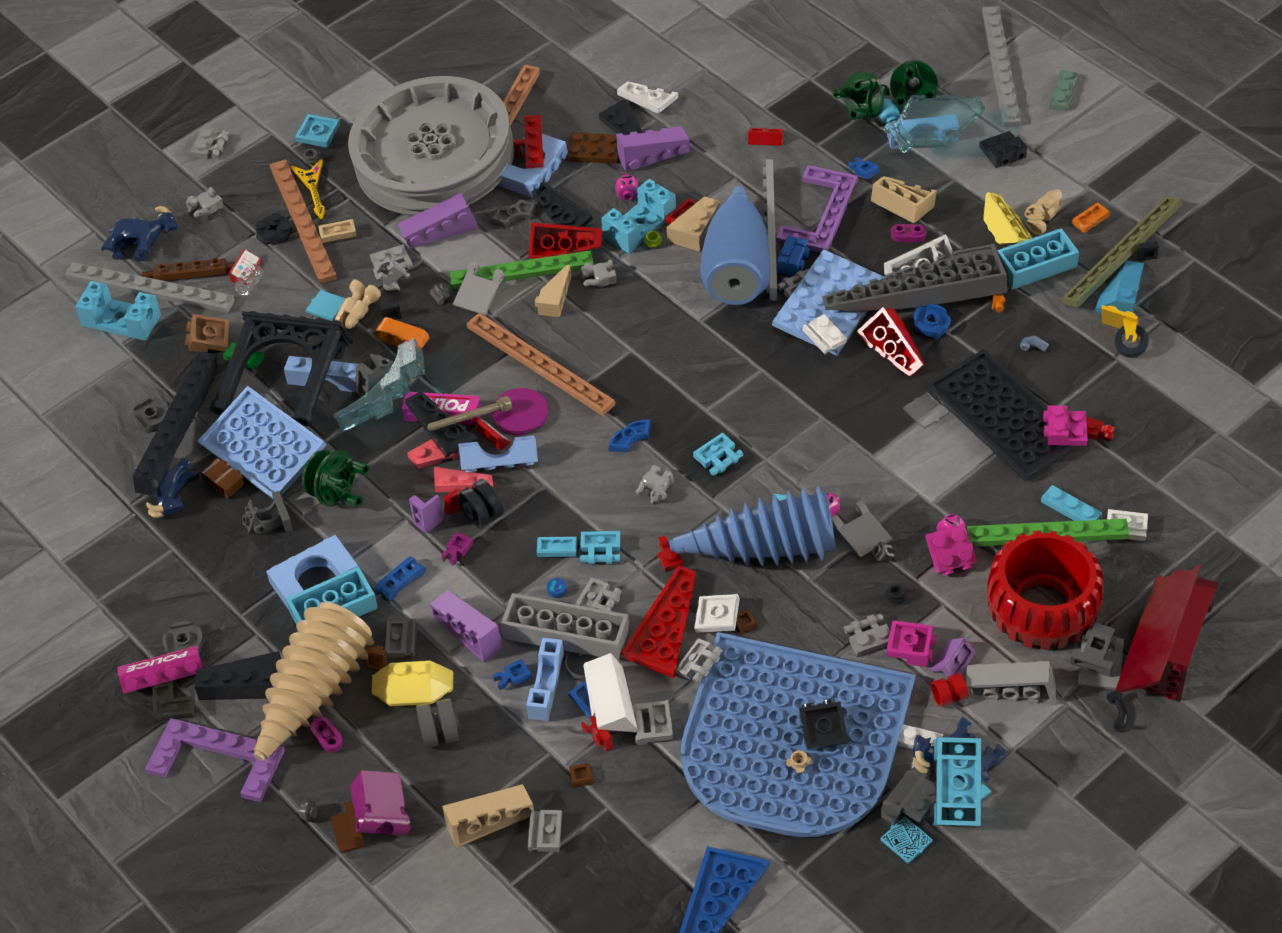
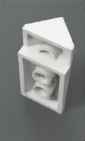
[884,235,953,275]
[583,653,638,732]

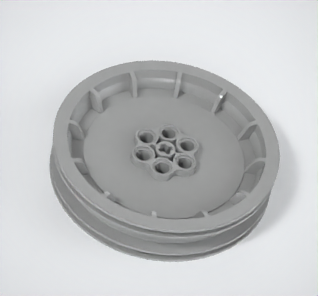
[348,76,515,215]

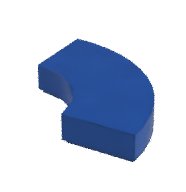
[609,420,651,452]

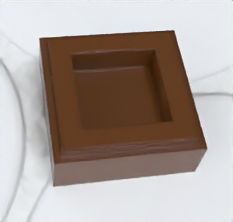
[735,609,758,635]
[569,763,594,788]

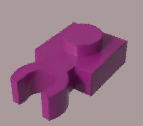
[441,532,474,566]

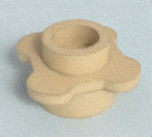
[786,750,812,773]

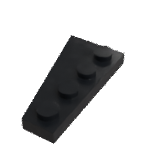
[531,181,593,227]

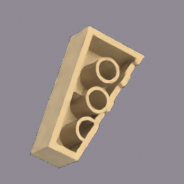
[442,784,534,848]

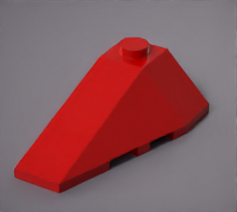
[528,222,602,259]
[858,307,925,377]

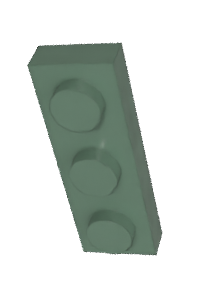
[1049,70,1078,112]

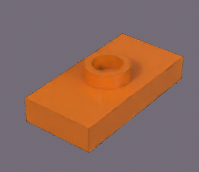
[1072,202,1110,233]

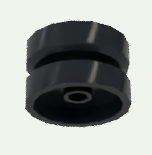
[457,479,504,529]

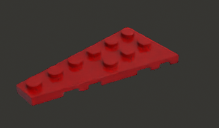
[620,565,697,678]

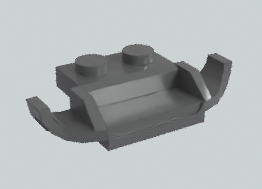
[881,762,937,825]

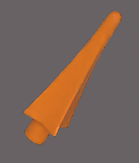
[992,293,1006,312]

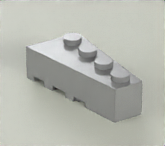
[966,661,1057,705]

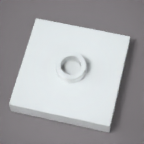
[694,594,740,633]

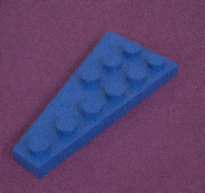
[680,846,770,933]

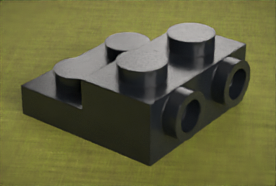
[979,131,1027,168]
[798,699,849,750]

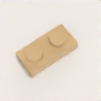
[318,219,357,243]

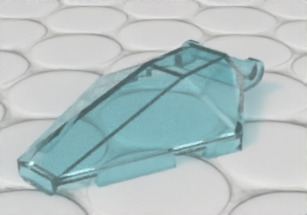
[884,95,985,153]

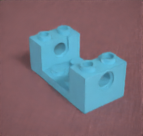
[601,179,676,254]
[75,281,161,341]
[934,737,981,827]

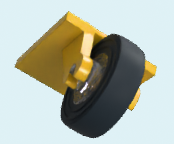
[1101,305,1149,358]

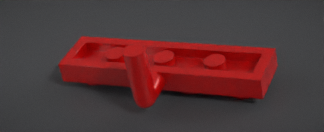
[513,114,544,169]

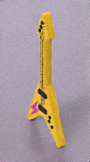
[290,159,325,219]

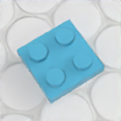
[295,114,340,148]

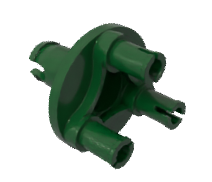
[890,60,938,108]
[831,71,890,120]

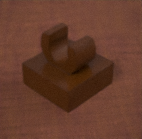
[365,645,387,670]

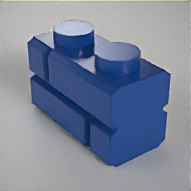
[776,236,810,276]

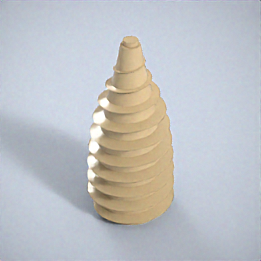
[253,602,374,761]

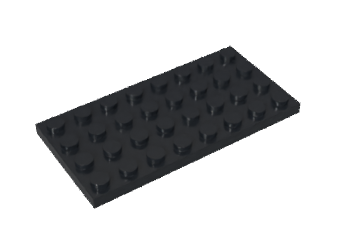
[926,349,1082,482]

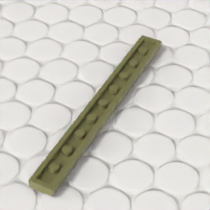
[1062,196,1182,308]

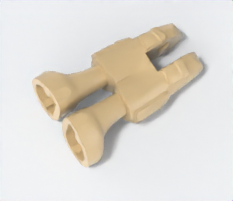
[1025,189,1063,235]
[335,280,381,329]

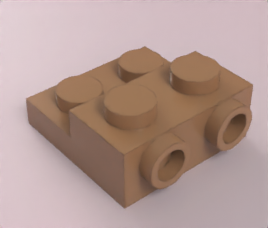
[185,314,229,352]

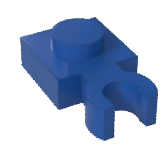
[848,157,880,180]
[493,659,532,690]

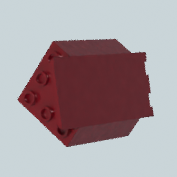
[1115,565,1218,701]

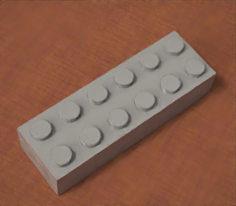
[501,593,629,661]

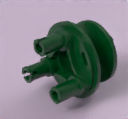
[302,450,370,508]

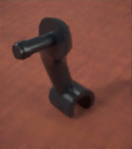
[1107,691,1128,733]

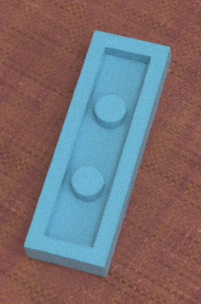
[1041,485,1102,521]

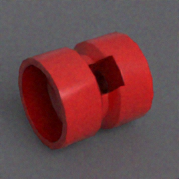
[931,673,968,707]

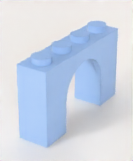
[498,134,568,198]
[266,535,358,610]

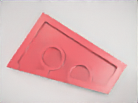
[407,439,460,469]
[434,467,493,492]

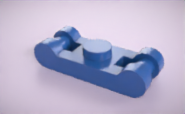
[375,556,426,601]

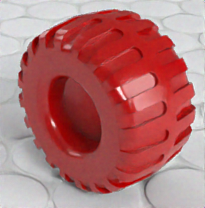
[986,530,1103,650]

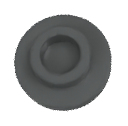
[873,541,894,561]

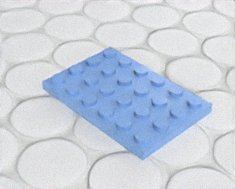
[772,250,885,355]
[198,386,326,499]

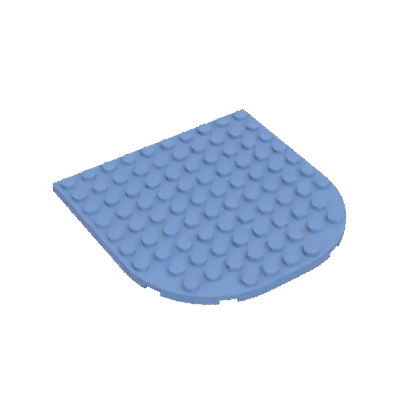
[681,632,916,837]

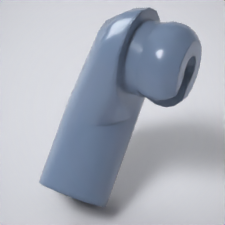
[1020,336,1049,352]

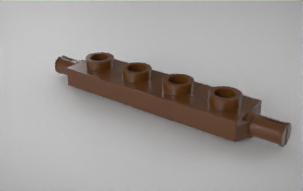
[142,258,235,281]

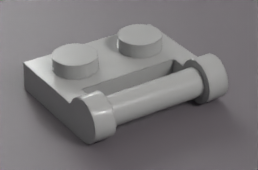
[370,245,413,270]
[632,700,673,745]

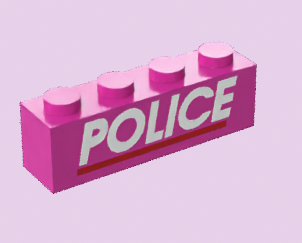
[402,392,481,425]
[118,646,203,694]

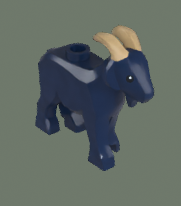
[101,206,178,261]
[133,458,199,518]
[912,716,1009,783]

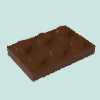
[566,132,618,164]

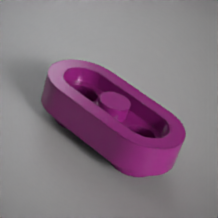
[891,224,927,243]
[310,717,343,753]

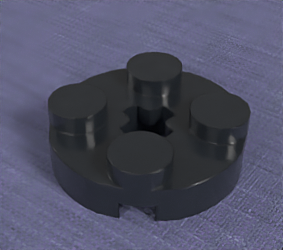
[256,213,292,245]

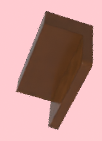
[330,801,365,853]

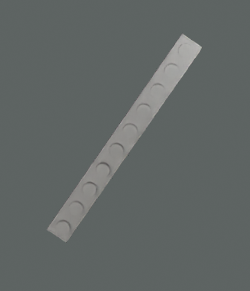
[982,6,1021,127]
[763,159,777,301]
[65,262,235,313]

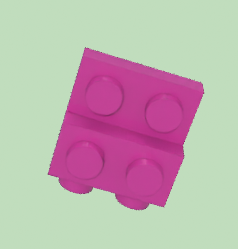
[1043,405,1088,446]
[925,524,977,576]
[886,620,936,667]

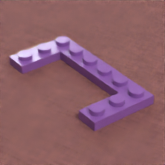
[776,165,858,253]
[145,718,285,802]

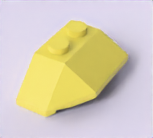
[984,192,1032,246]
[372,661,454,706]

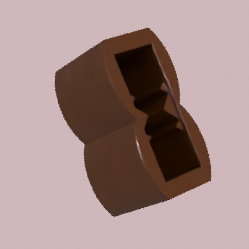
[200,458,245,499]

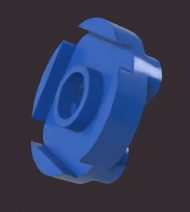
[913,304,951,339]

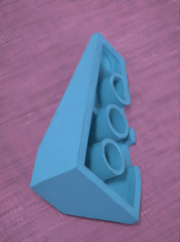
[1095,260,1144,313]

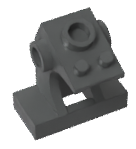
[356,353,396,403]
[242,491,293,534]
[1070,622,1117,677]

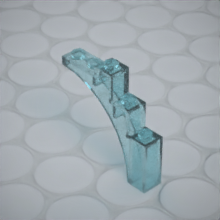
[334,338,425,432]

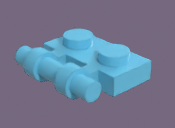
[693,433,743,476]
[580,531,621,565]

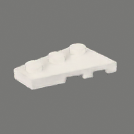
[617,81,678,113]

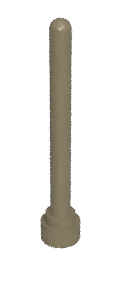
[427,396,512,431]

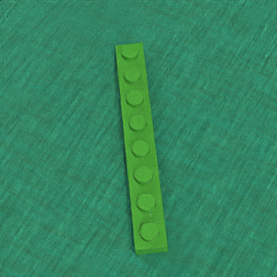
[450,250,594,289]
[967,518,1129,546]

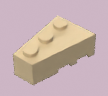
[871,176,937,223]
[667,196,721,252]

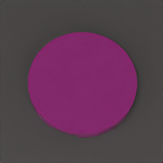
[492,388,548,435]

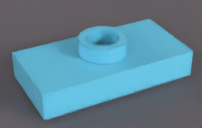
[537,537,577,557]

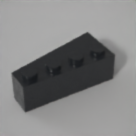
[194,651,281,700]

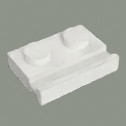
[802,314,847,354]
[1107,509,1148,541]

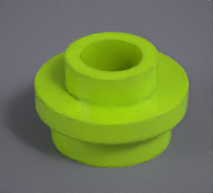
[644,231,662,247]

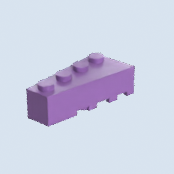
[616,126,690,172]
[398,193,479,248]
[430,590,502,662]

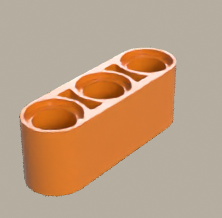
[374,318,429,353]

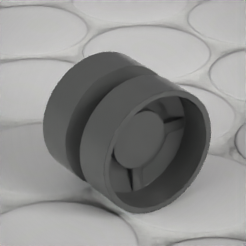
[416,698,460,748]

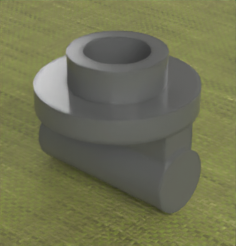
[429,284,450,305]

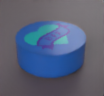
[547,578,567,598]

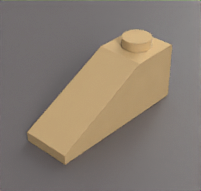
[535,265,571,317]

